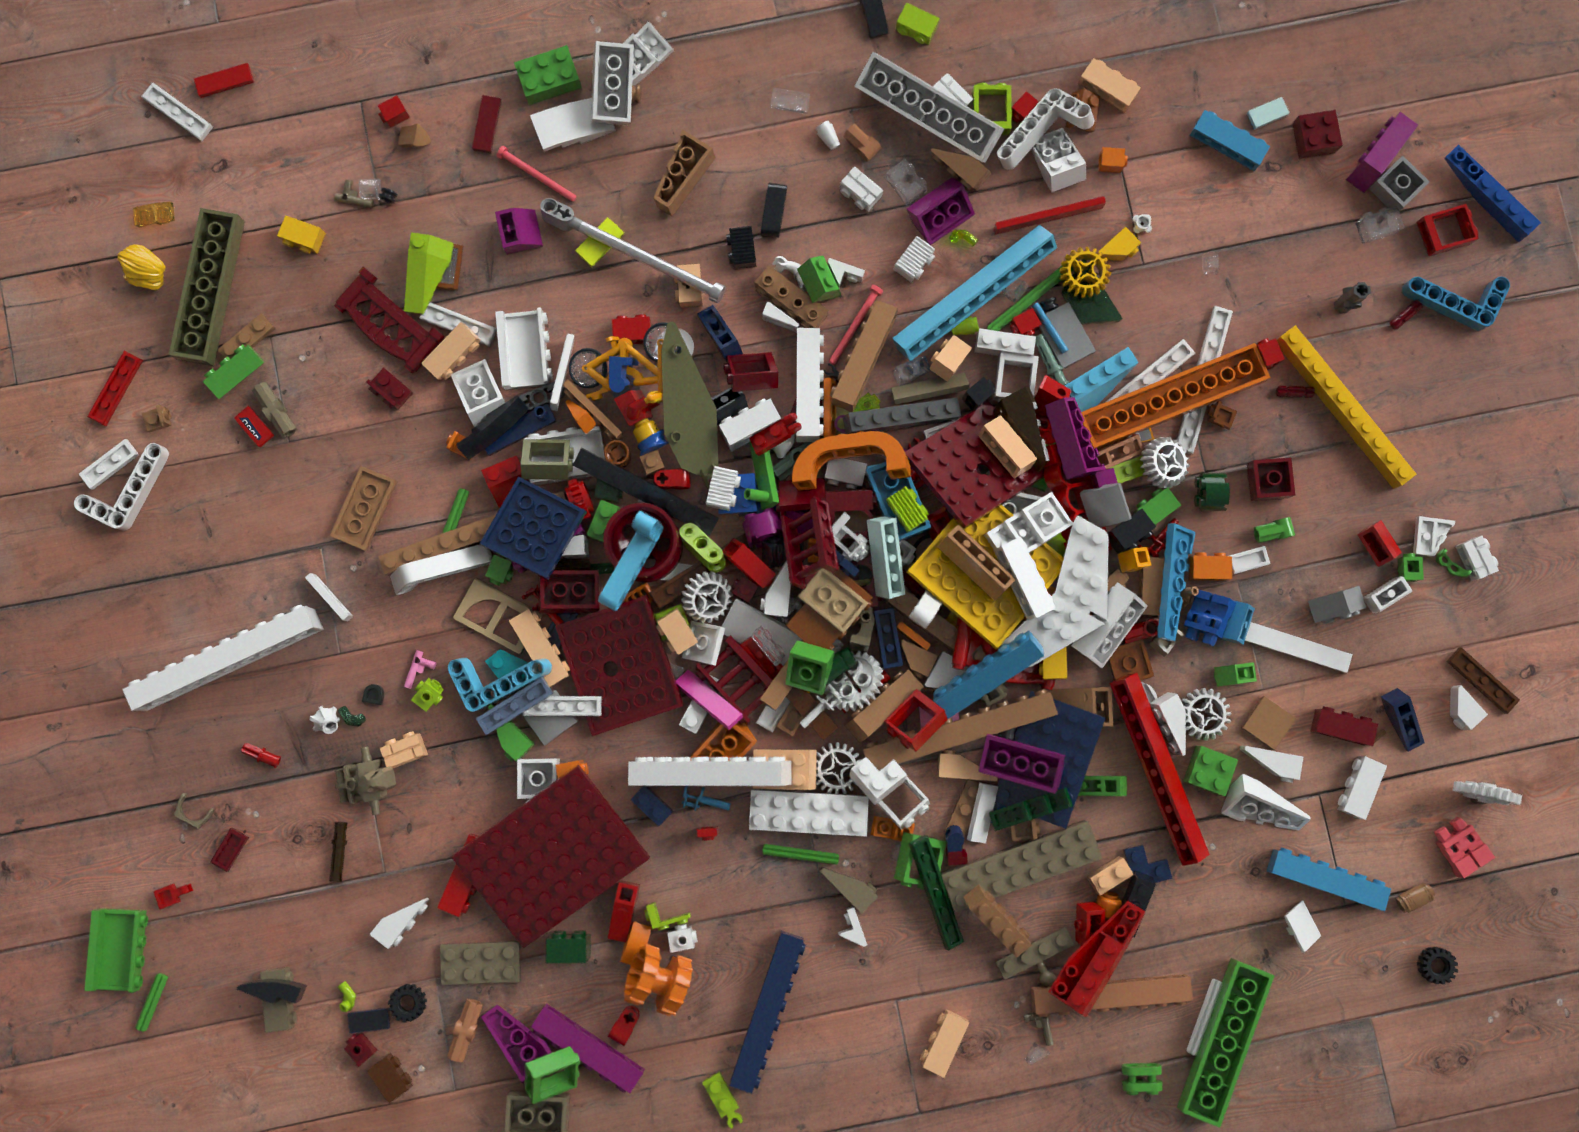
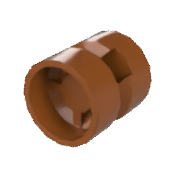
[604,440,631,468]

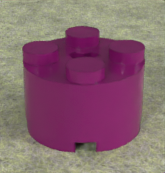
[742,508,783,548]

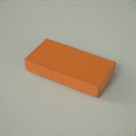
[896,621,931,651]

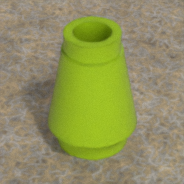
[952,316,979,335]

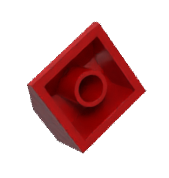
[481,455,530,508]

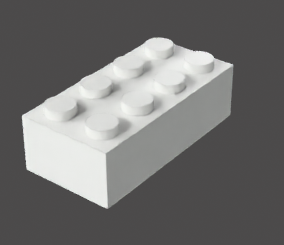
[591,41,634,125]
[1071,582,1148,668]

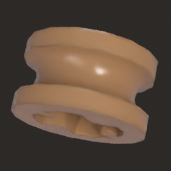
[632,85,641,103]

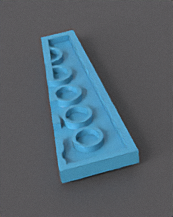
[1157,523,1196,641]

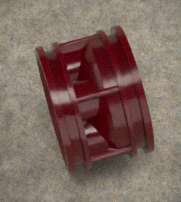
[603,503,683,583]

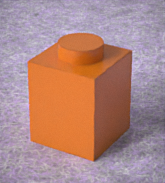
[1098,147,1128,173]

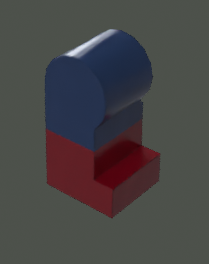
[945,825,968,866]

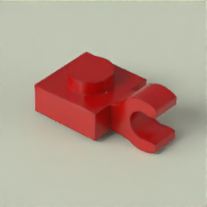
[153,883,193,910]

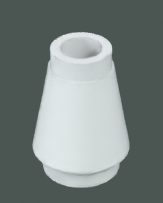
[816,121,840,150]

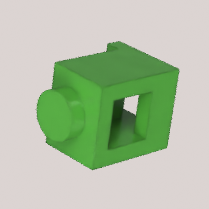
[1398,553,1424,582]

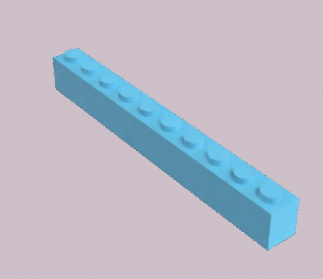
[892,225,1058,361]

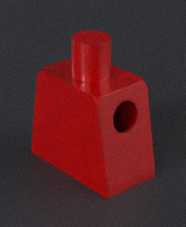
[1034,375,1071,416]

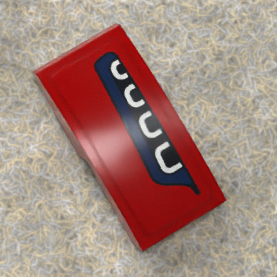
[234,405,275,448]

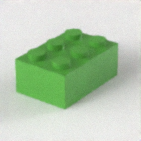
[514,45,582,105]

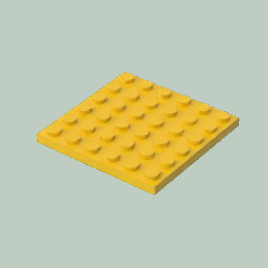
[907,505,1064,650]

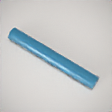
[1032,302,1069,354]

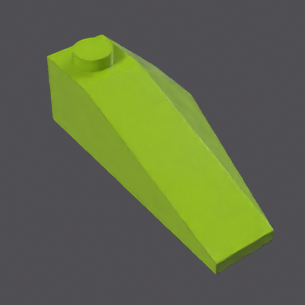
[404,232,454,315]

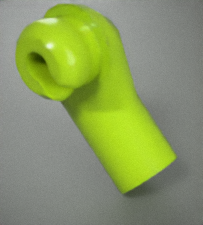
[338,981,356,1012]

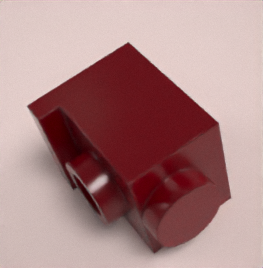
[344,1032,378,1067]

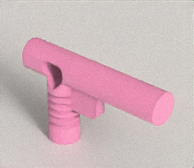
[404,650,436,689]

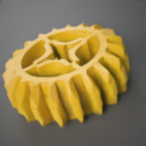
[1059,247,1111,298]

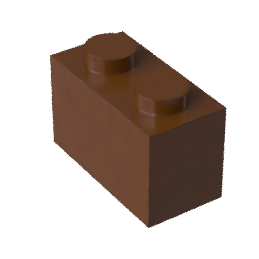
[367,1053,413,1104]

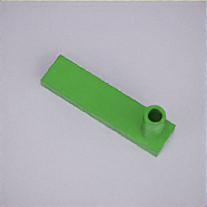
[744,442,779,510]

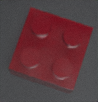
[1292,110,1343,159]
[1247,457,1296,501]

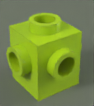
[411,677,444,712]

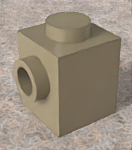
[980,683,1008,707]

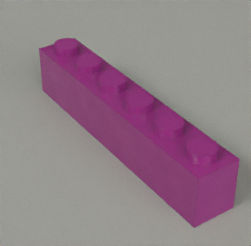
[531,1004,645,1093]

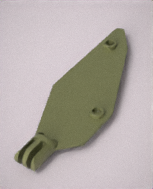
[661,321,718,492]

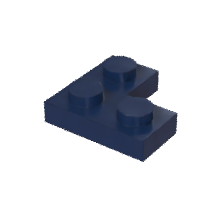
[836,550,860,577]
[1123,845,1172,883]

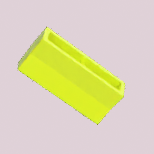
[575,217,624,268]

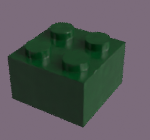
[546,930,591,963]

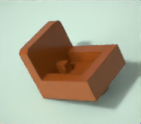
[1207,401,1237,430]

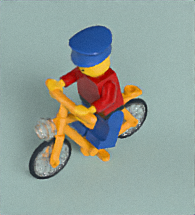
[569,322,681,456]

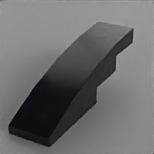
[860,0,889,38]
[457,395,529,460]

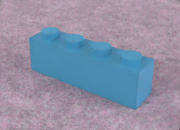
[1190,110,1270,171]

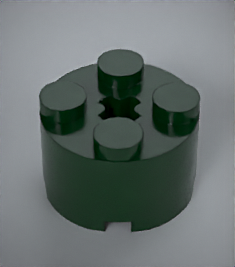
[1194,473,1230,512]

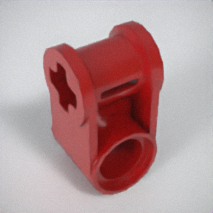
[654,468,691,490]
[607,1005,640,1046]

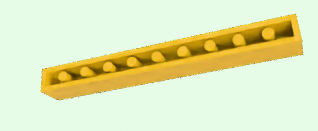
[1277,325,1417,489]

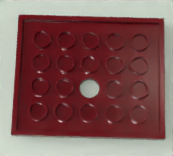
[905,402,1044,529]
[555,595,684,736]

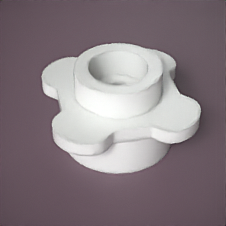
[1132,214,1152,233]

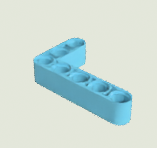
[598,511,663,611]
[448,658,552,712]

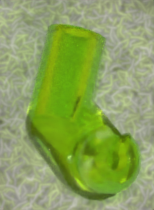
[949,229,978,247]

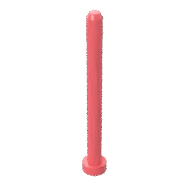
[496,146,577,201]
[829,285,883,366]

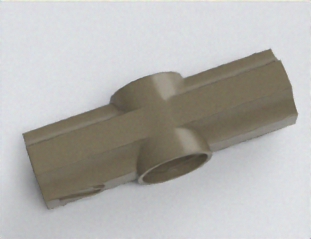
[252,382,298,438]

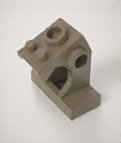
[849,607,875,654]

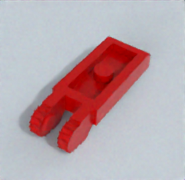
[749,413,802,456]

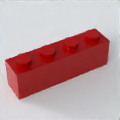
[437,833,478,917]

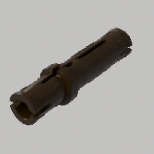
[329,822,348,882]

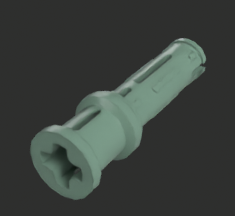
[1035,334,1070,386]

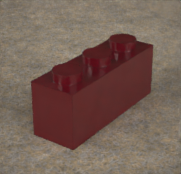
[1310,706,1378,747]

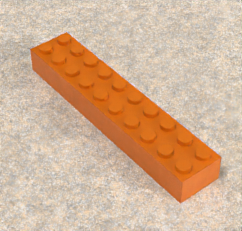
[1081,343,1271,449]

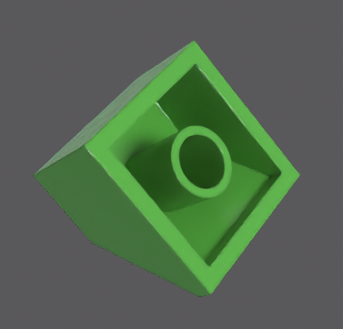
[797,256,841,303]
[785,640,834,695]

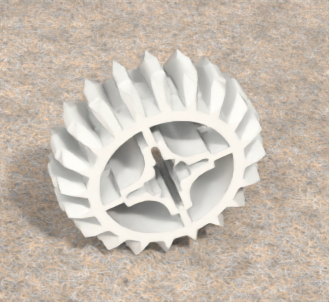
[1140,437,1190,488]
[681,571,733,623]
[1182,688,1232,740]
[816,742,861,794]

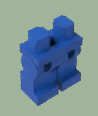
[1184,590,1236,647]

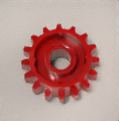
[565,478,595,520]

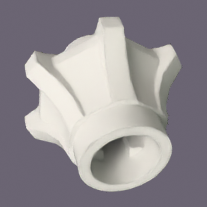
[309,706,340,734]

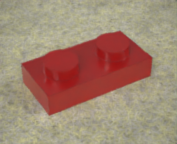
[697,826,719,841]

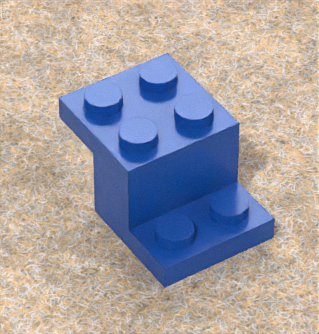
[718,473,776,517]

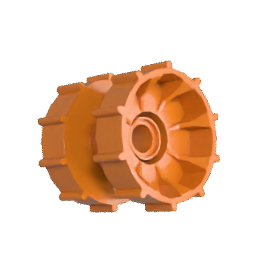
[623,944,693,1016]

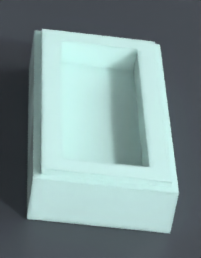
[1247,97,1290,130]

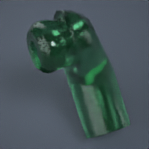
[337,706,366,727]

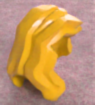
[117,244,166,290]

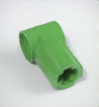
[1254,517,1295,543]

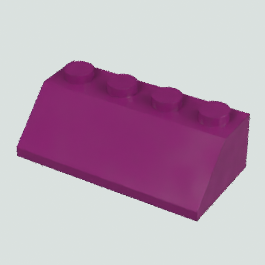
[978,734,1065,793]

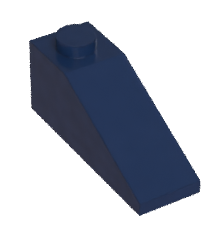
[697,305,743,363]
[1381,688,1425,752]

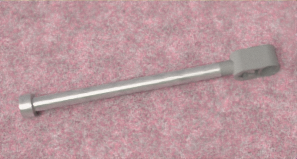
[540,198,726,304]

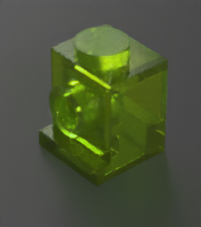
[854,392,881,412]

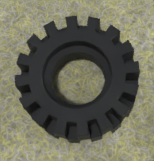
[1417,947,1458,985]
[388,984,427,1022]

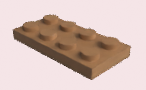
[330,466,397,551]

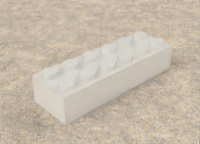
[749,789,869,836]

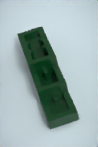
[989,787,1073,831]

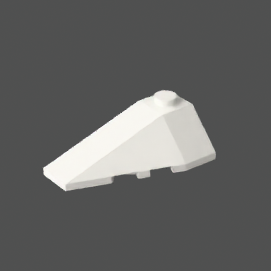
[1221,774,1311,831]

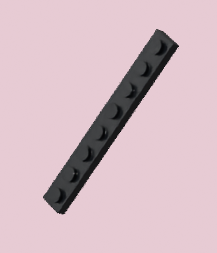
[572,447,719,535]

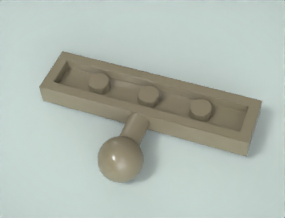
[995,927,1075,987]

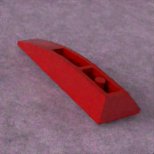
[1048,901,1146,1018]

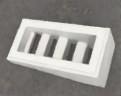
[762,302,799,332]

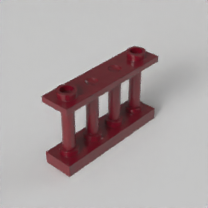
[781,496,839,590]
[696,635,772,726]

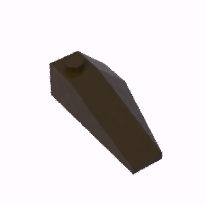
[993,386,1049,472]

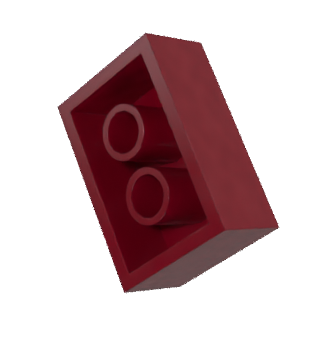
[538,570,599,614]

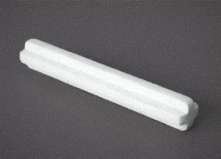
[1186,979,1223,1056]

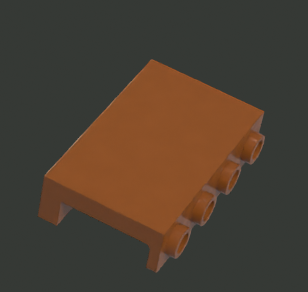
[786,568,873,650]

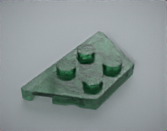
[1061,260,1123,325]

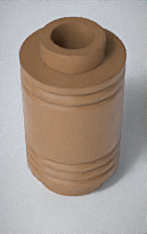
[1396,883,1435,913]

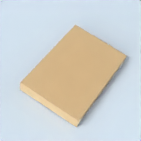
[798,569,868,634]

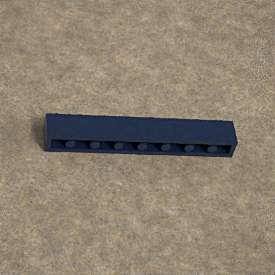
[729,930,806,1094]

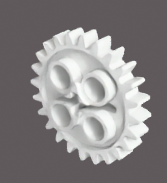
[824,651,884,712]
[1453,781,1522,806]

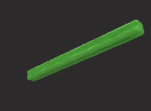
[987,266,1074,331]

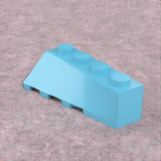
[1065,347,1139,412]

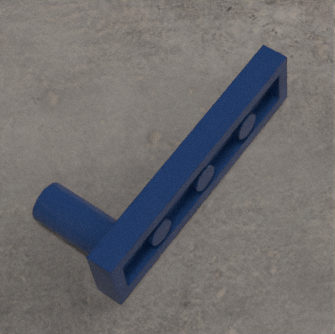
[485,404,557,456]

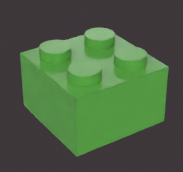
[1183,745,1238,796]

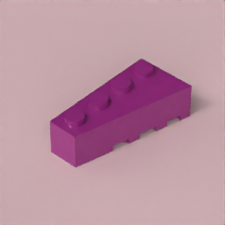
[1346,112,1418,193]
[1045,397,1106,479]

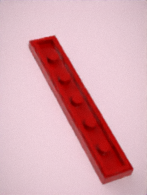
[993,196,1106,235]

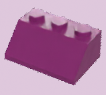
[906,177,975,245]

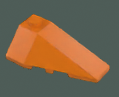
[689,722,757,761]

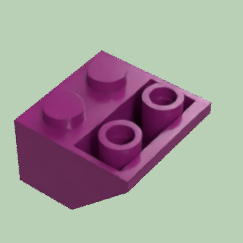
[495,208,543,254]

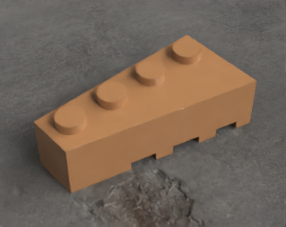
[653,129,716,217]
[844,669,924,743]

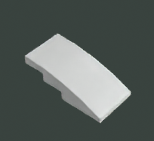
[591,22,674,86]
[530,98,616,152]
[984,492,1073,553]

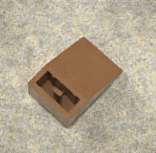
[931,148,992,191]
[1049,687,1113,727]

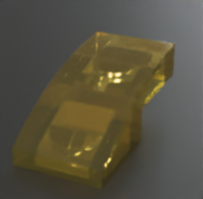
[133,202,175,228]

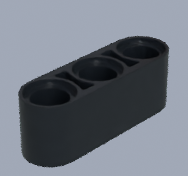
[760,183,787,238]

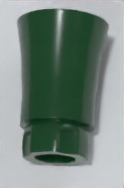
[826,647,857,686]

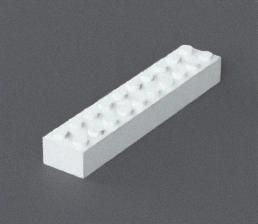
[123,605,324,711]

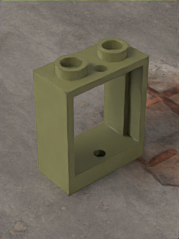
[521,439,574,480]

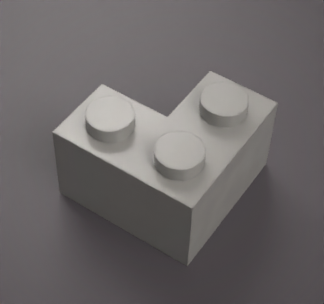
[1308,586,1366,625]

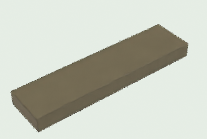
[891,373,969,405]

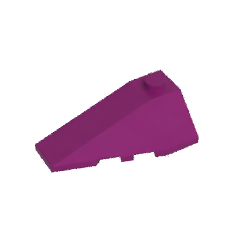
[481,1005,552,1084]

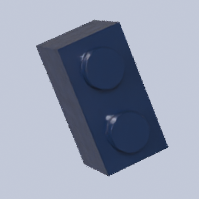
[631,786,674,826]

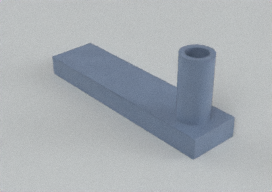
[476,677,553,735]

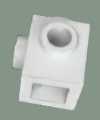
[667,924,698,953]

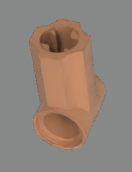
[843,124,882,162]

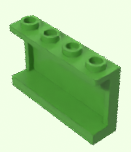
[85,908,148,993]

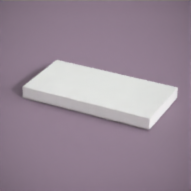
[722,598,802,666]

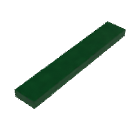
[908,835,964,951]

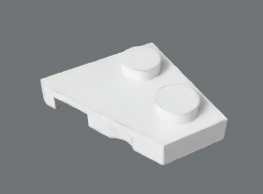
[1413,516,1455,557]

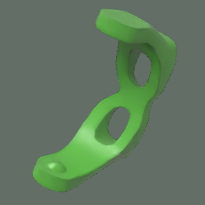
[1436,548,1472,578]

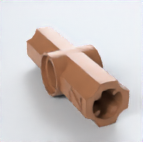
[447,999,483,1063]

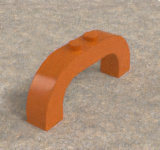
[792,431,910,491]

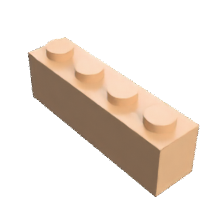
[509,609,570,687]

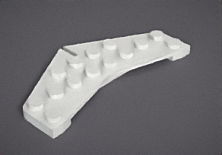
[1000,515,1108,667]

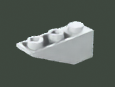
[1150,692,1186,756]
[370,898,429,949]

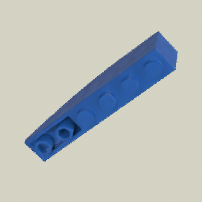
[1444,144,1541,242]

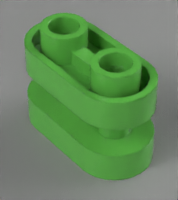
[1122,1063,1162,1095]

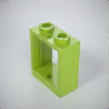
[972,83,1012,135]

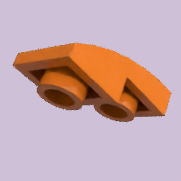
[870,816,915,841]
[620,922,652,965]

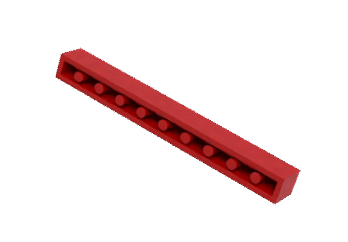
[1110,672,1210,866]

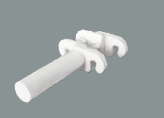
[800,684,842,728]

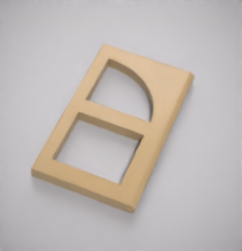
[453,578,543,655]

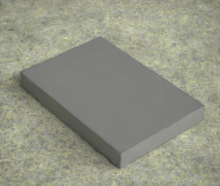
[1039,302,1096,369]

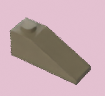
[820,867,878,914]

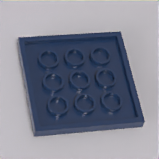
[480,476,587,580]

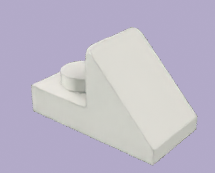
[828,258,865,288]
[838,906,867,947]

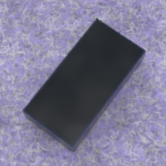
[348,1008,390,1033]

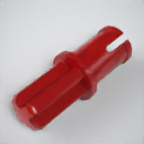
[241,743,281,768]

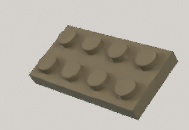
[440,941,521,985]

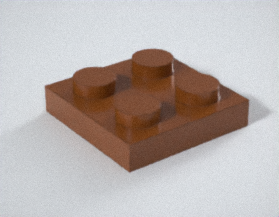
[1108,640,1154,681]

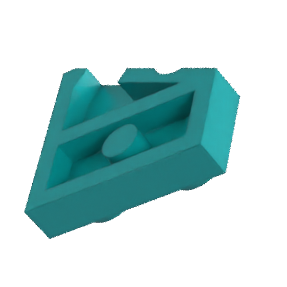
[485,649,529,689]

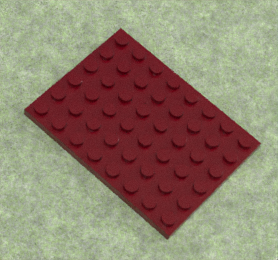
[451,764,650,948]

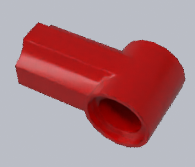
[1123,619,1159,644]

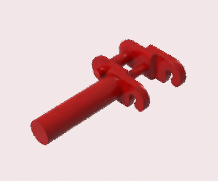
[1136,518,1179,558]
[521,584,564,626]

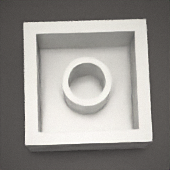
[517,758,560,799]

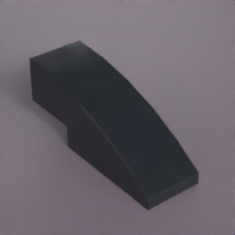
[236,979,307,1004]

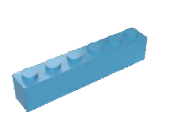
[933,630,1044,719]
[1266,847,1391,911]

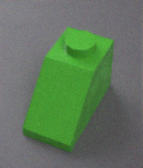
[1214,662,1257,686]

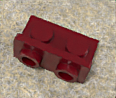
[366,367,413,410]

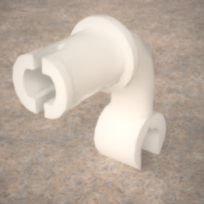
[772,256,807,292]

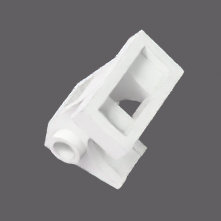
[832,512,870,562]

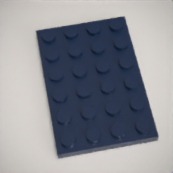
[995,691,1106,829]

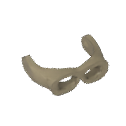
[174,792,215,829]

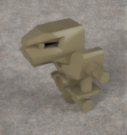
[334,746,396,815]

